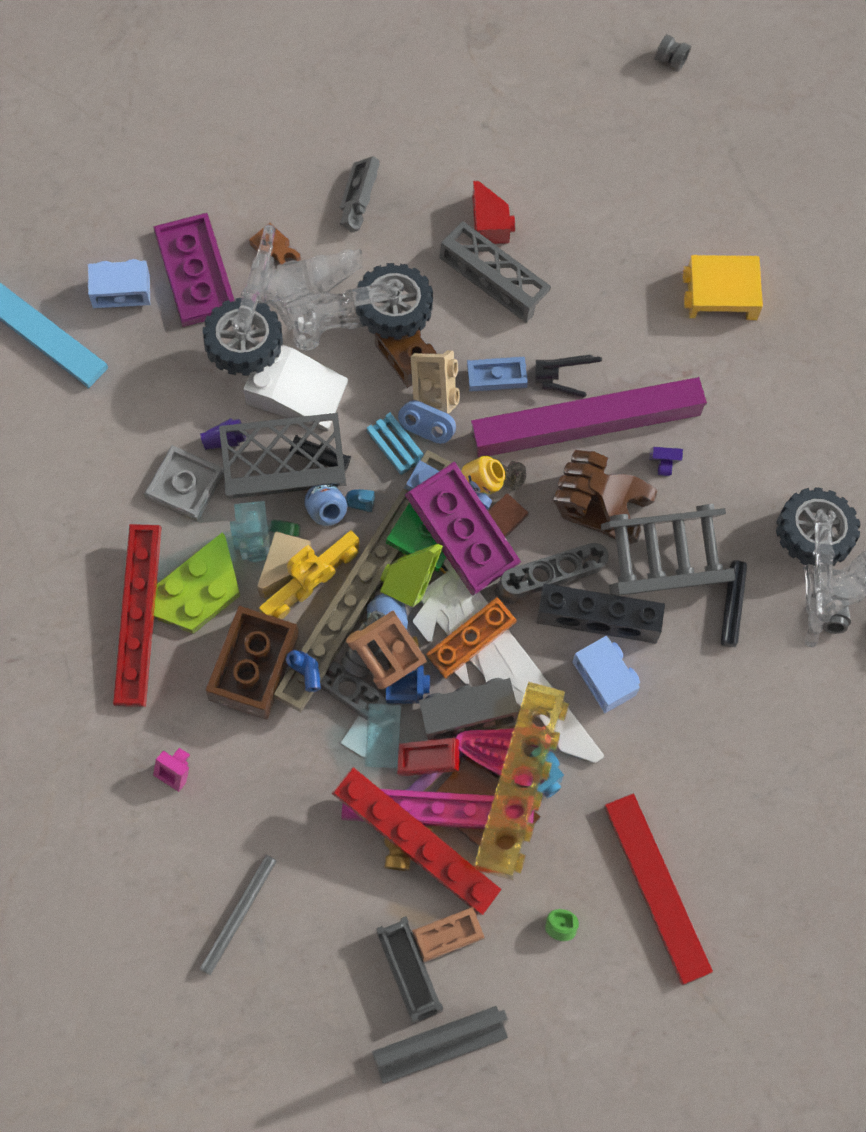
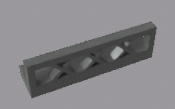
[439,221,551,323]

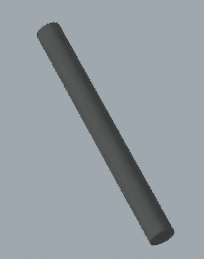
[200,855,277,975]

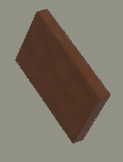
[436,757,541,866]

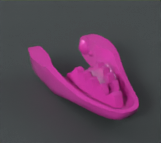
[456,728,553,788]

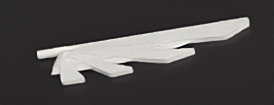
[413,559,604,763]

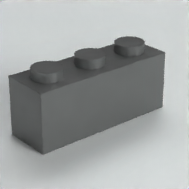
[419,678,521,740]

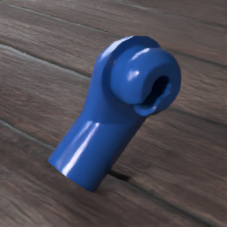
[286,650,321,692]

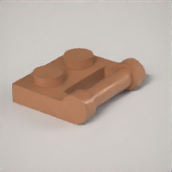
[346,610,427,689]

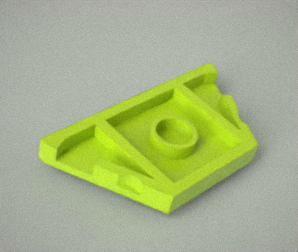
[154,532,240,634]

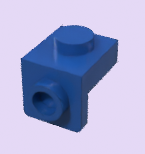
[386,666,430,704]

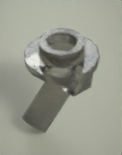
[501,461,526,491]

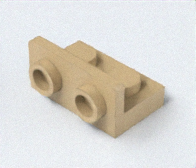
[411,350,460,414]

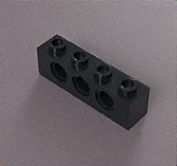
[536,583,665,644]

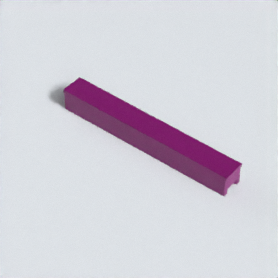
[471,377,707,458]

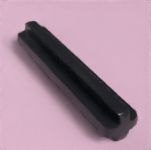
[721,560,747,647]

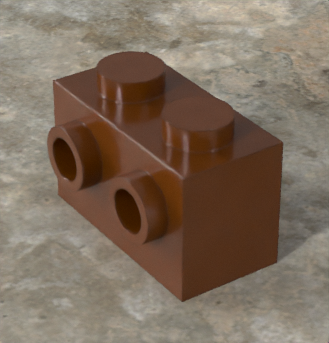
[375,330,437,388]

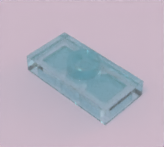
[365,703,401,768]

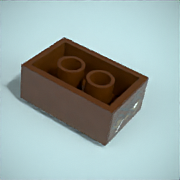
[205,606,299,720]

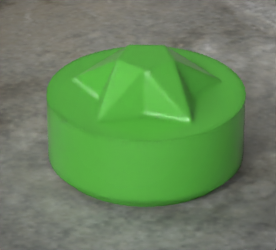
[545,909,579,941]

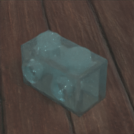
[230,501,271,562]

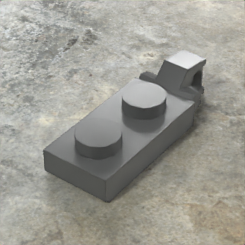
[340,156,380,233]

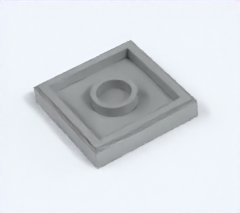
[144,445,224,522]

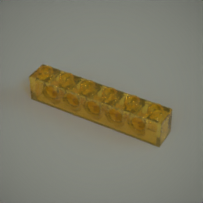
[474,681,569,881]

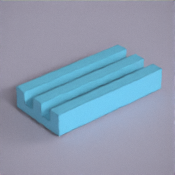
[367,412,424,475]

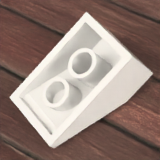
[244,345,348,431]

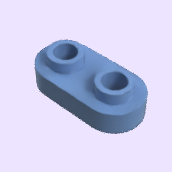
[398,400,456,444]

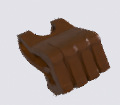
[553,450,657,544]

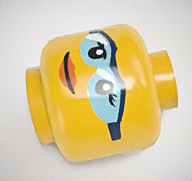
[461,456,505,496]

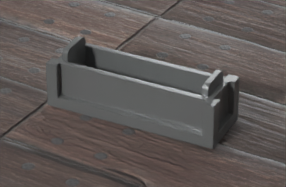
[376,916,443,1024]

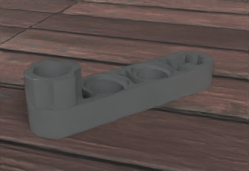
[495,543,609,605]

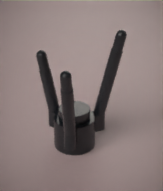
[535,354,602,397]

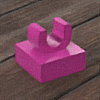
[153,748,190,792]

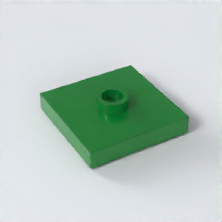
[386,502,447,572]

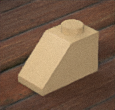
[257,532,315,598]

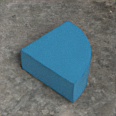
[345,489,375,512]

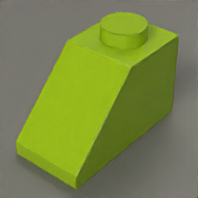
[380,544,443,607]

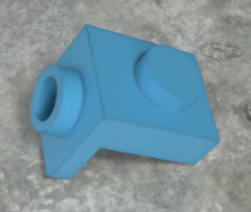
[529,745,564,800]

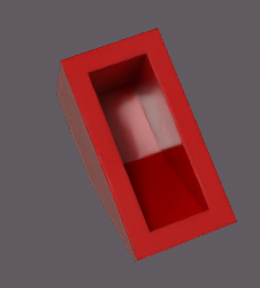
[472,181,515,245]

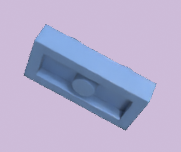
[467,357,528,392]

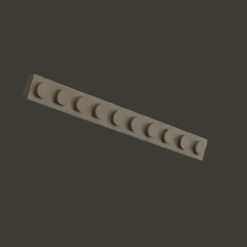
[273,450,452,713]

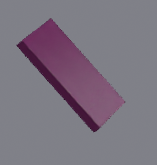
[153,212,235,327]
[404,461,521,596]

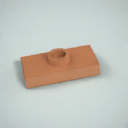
[412,907,485,963]

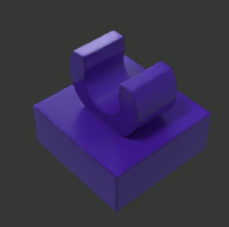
[649,447,683,476]

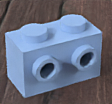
[88,259,151,309]
[572,636,640,713]

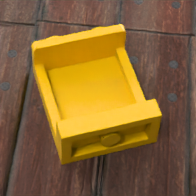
[683,255,763,320]

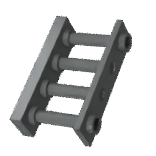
[601,504,735,596]

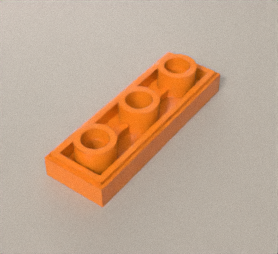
[426,597,517,679]

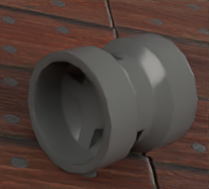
[655,34,691,71]

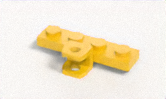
[259,530,359,619]

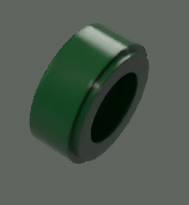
[269,519,301,536]

